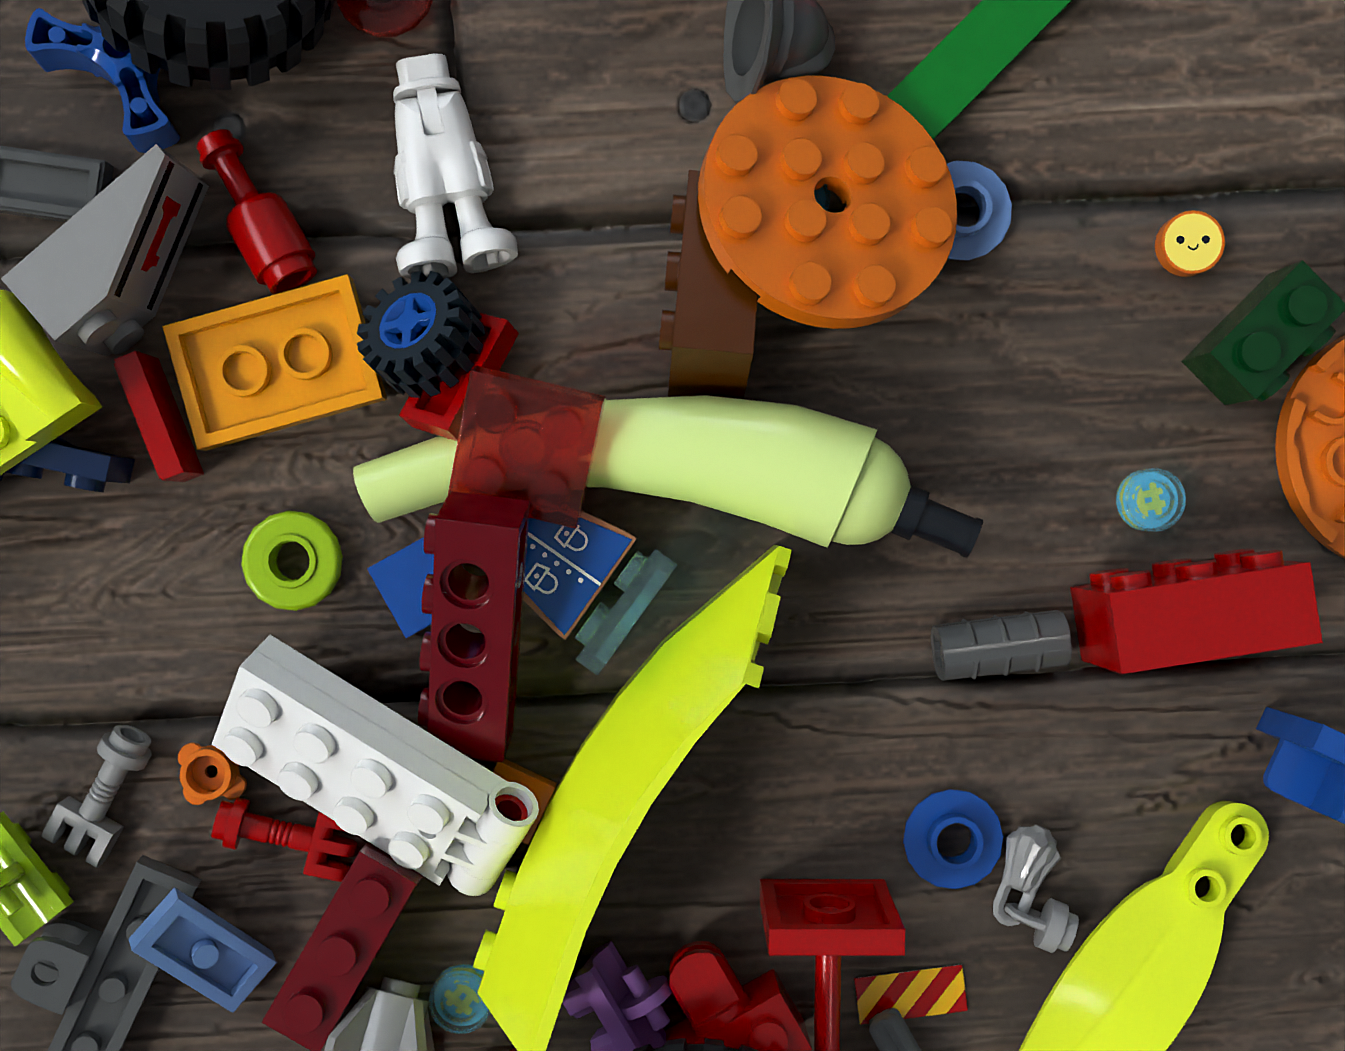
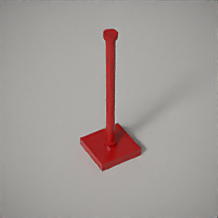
[760,879,906,1051]

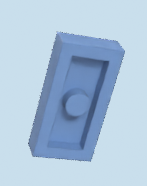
[128,887,277,1013]

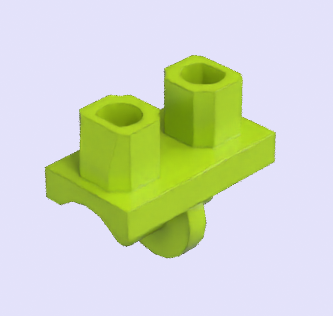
[0,811,74,947]

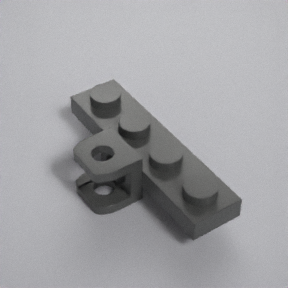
[11,855,202,1051]

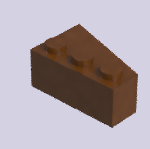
[659,170,758,399]

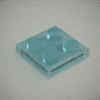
[575,547,677,676]

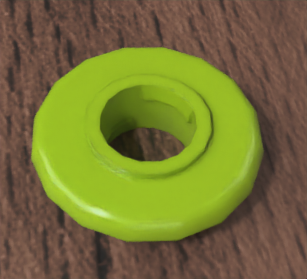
[241,510,343,611]

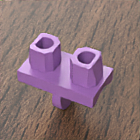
[562,941,672,1051]

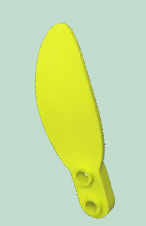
[1019,801,1269,1051]

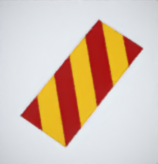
[854,964,968,1025]

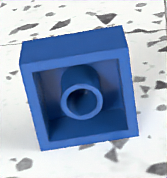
[367,537,465,638]

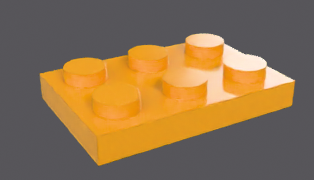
[162,274,388,451]

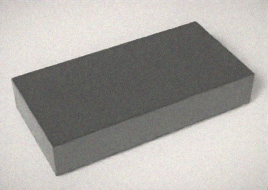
[0,146,114,222]

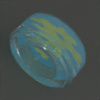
[1116,468,1186,531]
[429,964,490,1034]

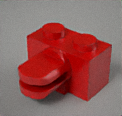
[666,941,812,1051]

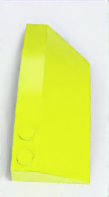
[473,545,792,1051]

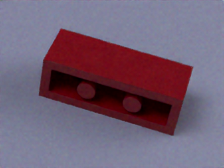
[261,842,423,1051]

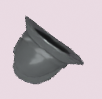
[723,0,836,103]

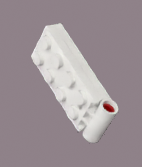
[211,635,539,896]

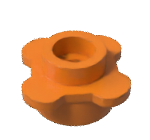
[178,742,247,805]

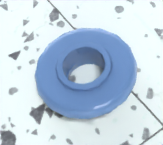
[947,161,1012,261]

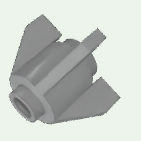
[324,976,435,1051]

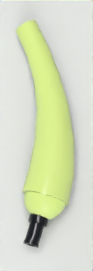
[353,395,983,558]

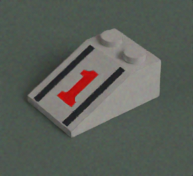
[1,144,209,356]

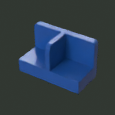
[1256,707,1345,824]

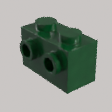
[1181,260,1345,405]

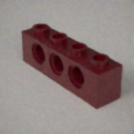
[418,491,530,763]

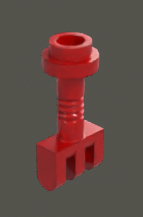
[211,797,357,882]

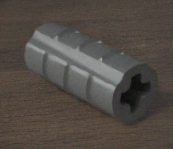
[931,610,1072,681]

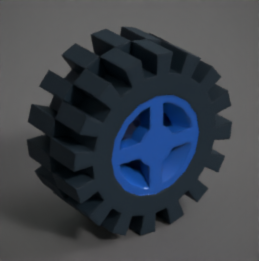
[357,271,485,398]

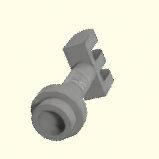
[41,725,152,868]

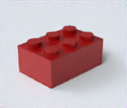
[1070,549,1323,674]

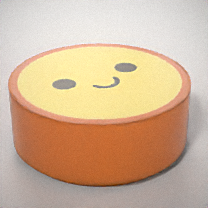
[1155,210,1225,277]

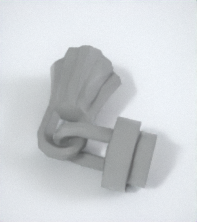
[993,824,1079,953]

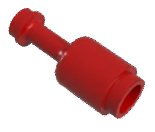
[196,129,317,295]

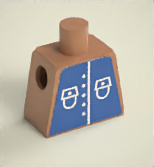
[494,492,637,640]

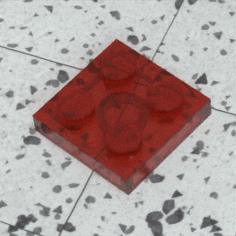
[448,366,606,529]

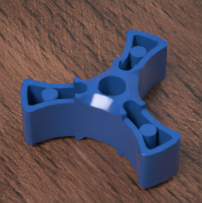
[25,8,180,153]

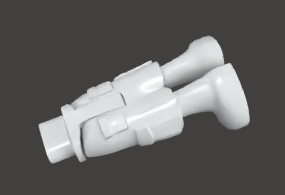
[393,53,518,279]

